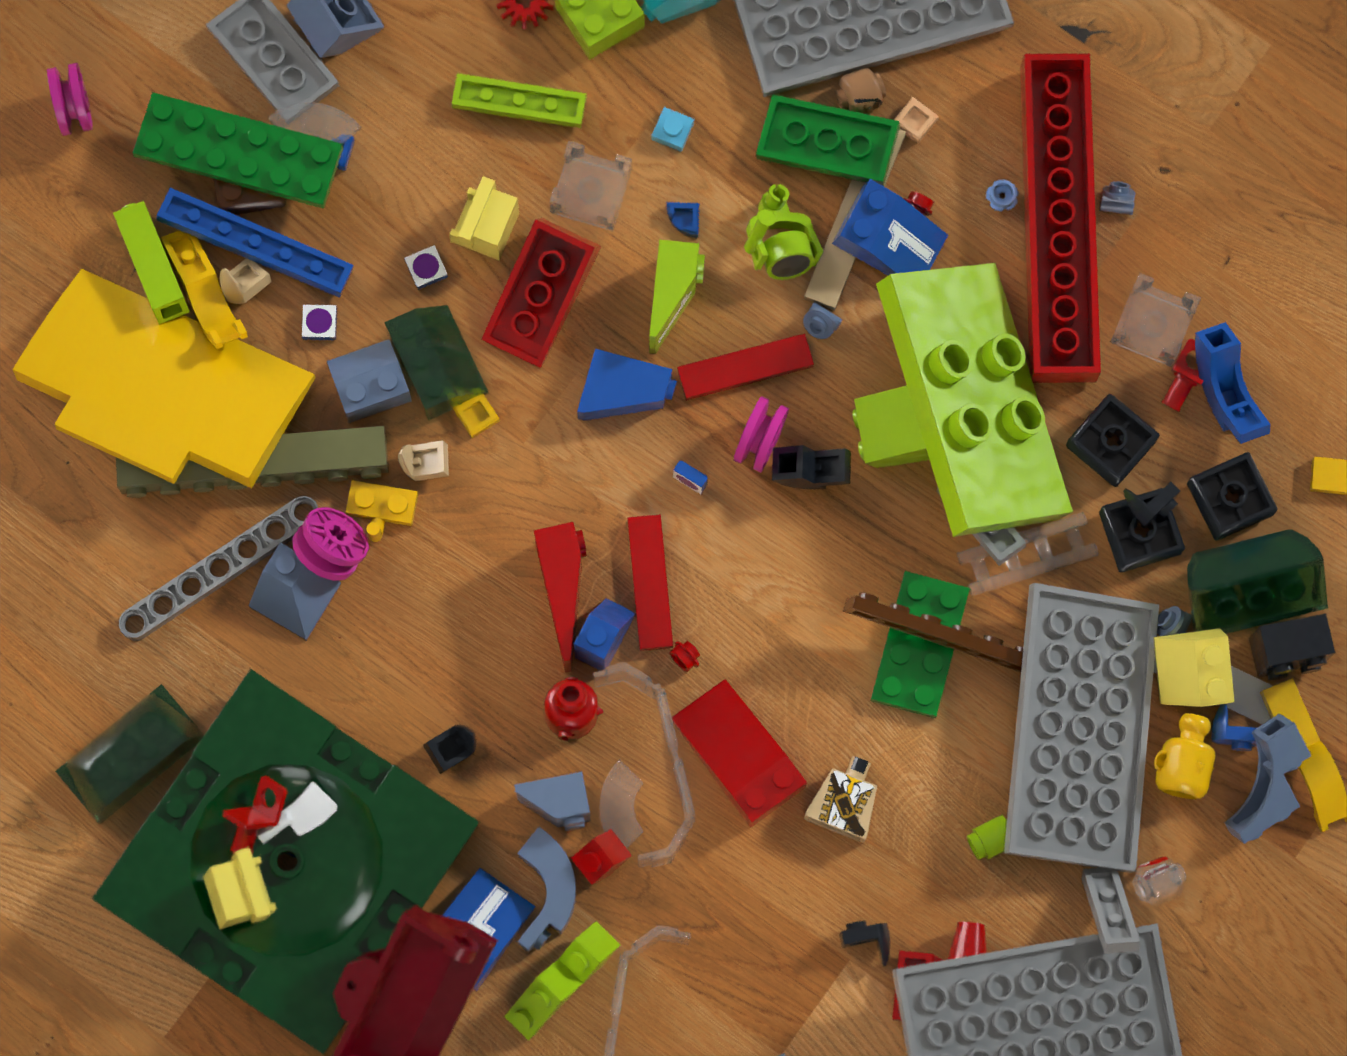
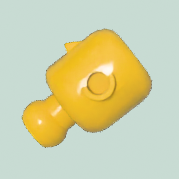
[1154,713,1215,799]

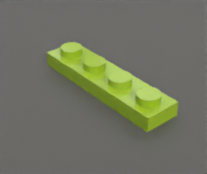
[452,73,587,128]

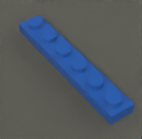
[156,188,353,298]

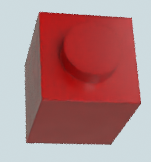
[571,829,632,885]

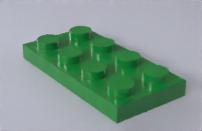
[756,94,900,186]
[870,571,970,719]

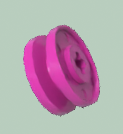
[47,63,93,136]
[733,396,789,473]
[292,507,369,581]

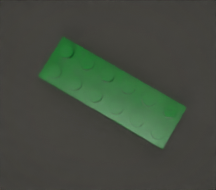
[133,92,343,209]

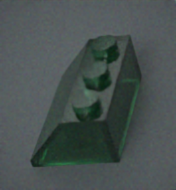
[384,305,489,420]

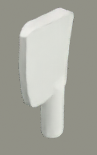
[257,782,337,844]

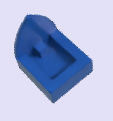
[1211,704,1257,751]

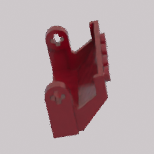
[333,905,498,1056]

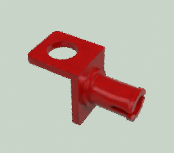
[1161,338,1204,412]
[223,776,287,854]

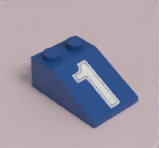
[832,179,948,275]
[442,868,536,992]

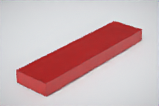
[677,333,814,401]
[627,514,673,651]

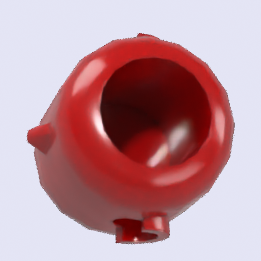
[544,677,603,741]

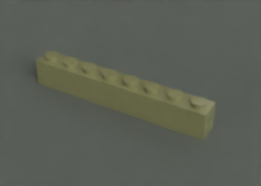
[116,426,389,498]

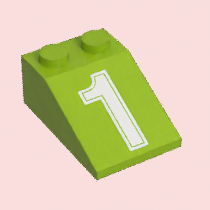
[649,239,705,354]

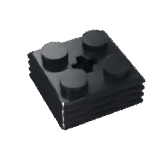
[1066,394,1160,487]
[1187,452,1278,541]
[1099,488,1185,573]

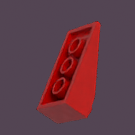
[481,218,601,368]
[534,522,587,673]
[671,679,807,827]

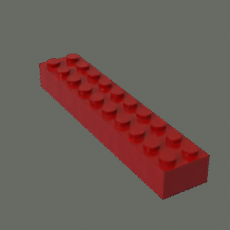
[1020,53,1101,383]

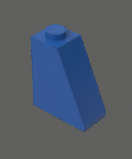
[577,349,677,421]
[574,598,636,673]

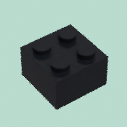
[1249,613,1335,681]

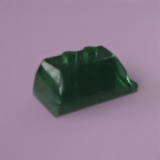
[1187,529,1328,634]
[55,684,204,824]

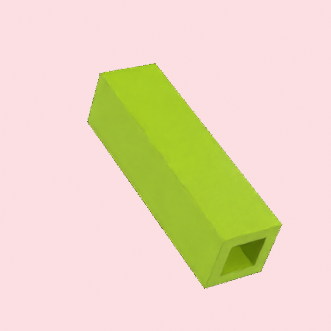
[113,201,190,325]

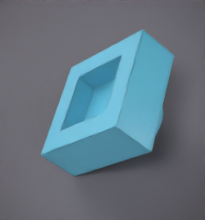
[652,107,694,152]

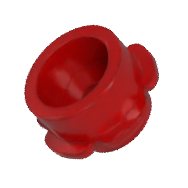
[903,191,934,216]
[669,641,700,672]

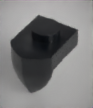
[1123,482,1180,526]
[423,725,477,774]
[840,920,890,966]

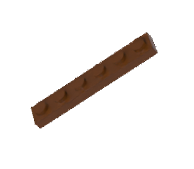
[843,592,1023,672]

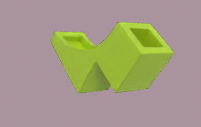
[504,921,620,1041]

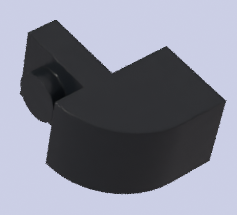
[772,445,851,489]

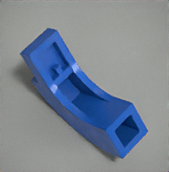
[1195,322,1271,444]

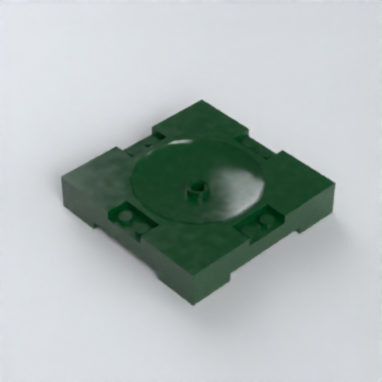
[92,668,479,1055]

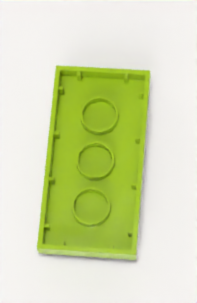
[876,263,1073,537]

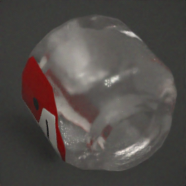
[1133,856,1186,906]

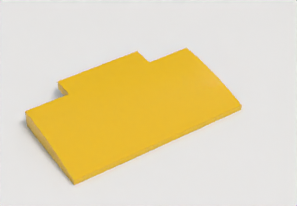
[12,269,315,489]

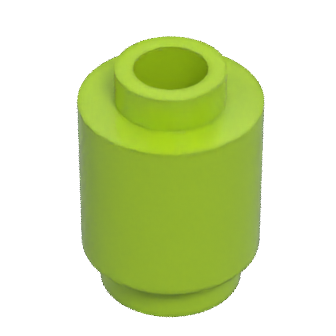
[966,815,1007,860]

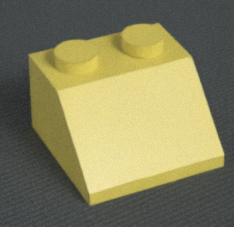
[1153,628,1235,707]

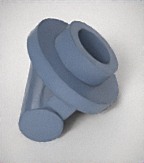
[1099,181,1136,215]
[803,302,842,339]
[1157,606,1193,636]

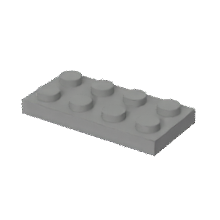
[206,0,339,125]

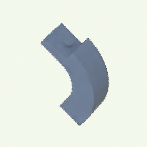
[518,827,576,953]

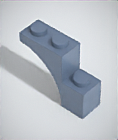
[1224,713,1311,844]

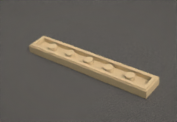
[804,129,906,311]

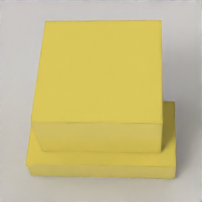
[449,176,519,260]
[203,848,276,929]

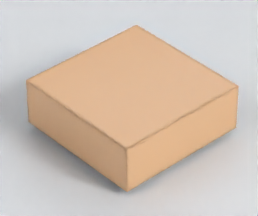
[894,97,939,144]

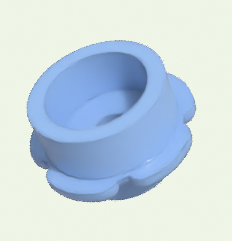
[986,180,1018,211]

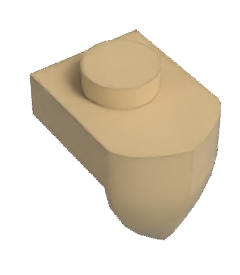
[219,258,272,304]
[398,440,449,481]

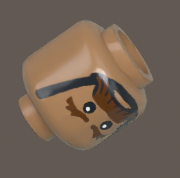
[835,68,886,114]

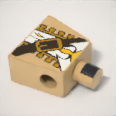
[803,756,877,843]

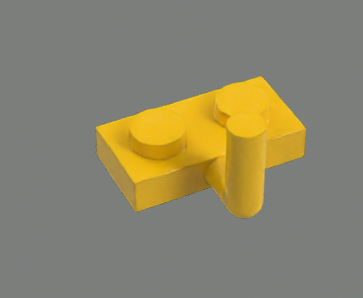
[345,480,418,542]

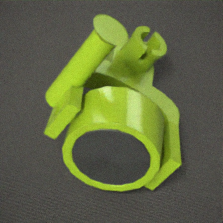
[744,184,824,280]

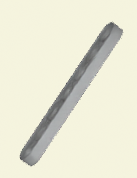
[119,496,318,641]

